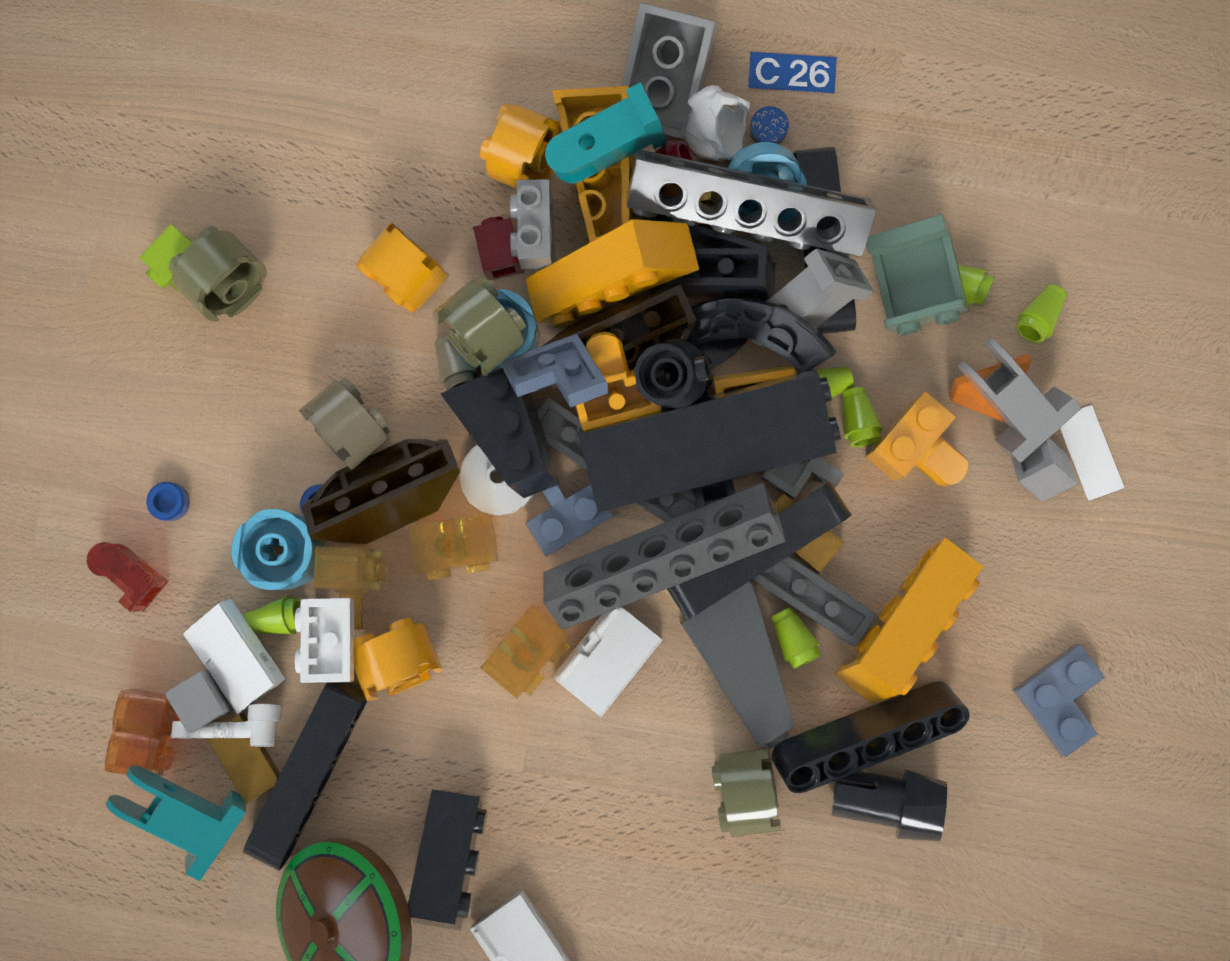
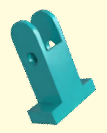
[545,82,668,184]
[106,765,247,881]

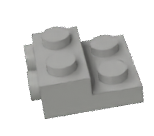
[510,179,555,271]

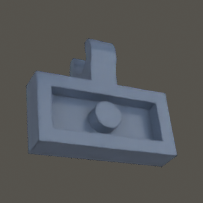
[525,484,613,557]

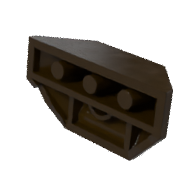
[543,283,697,389]
[302,439,461,545]

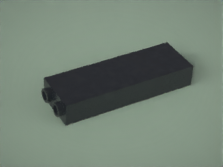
[577,369,841,512]

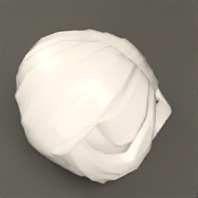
[686,85,751,162]

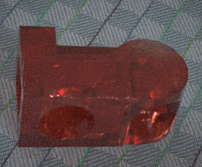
[86,542,169,612]

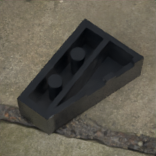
[651,214,772,299]
[440,368,560,498]
[408,789,487,931]

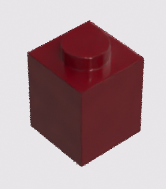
[473,216,524,281]

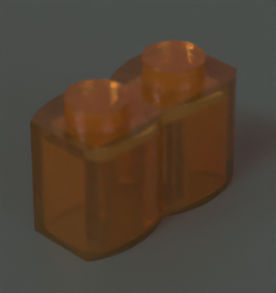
[105,688,180,776]

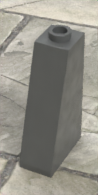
[680,581,795,748]

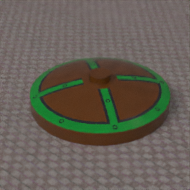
[276,838,412,961]

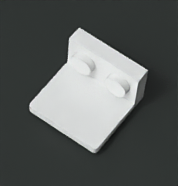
[295,598,354,683]

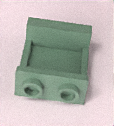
[866,214,969,336]

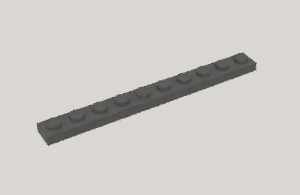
[537,397,877,648]

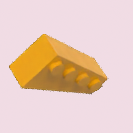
[834,537,984,703]

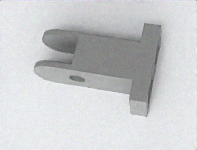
[751,249,874,347]
[958,338,1082,463]

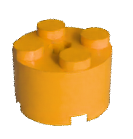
[480,103,562,189]
[355,222,450,313]
[354,617,443,701]

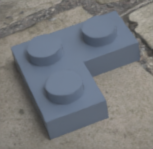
[502,334,609,407]
[1013,644,1105,757]

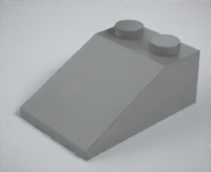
[621,3,720,139]

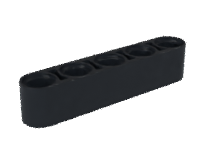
[793,147,856,334]
[667,482,852,620]
[771,681,970,794]
[243,682,367,871]

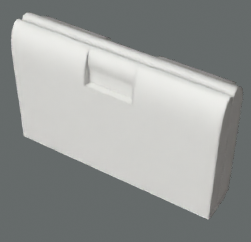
[183,599,285,715]
[552,607,662,717]
[470,890,571,961]

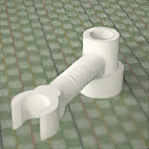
[171,704,281,747]

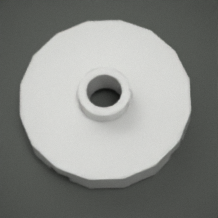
[459,445,533,516]

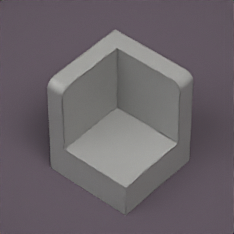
[1011,438,1078,501]
[165,670,234,733]

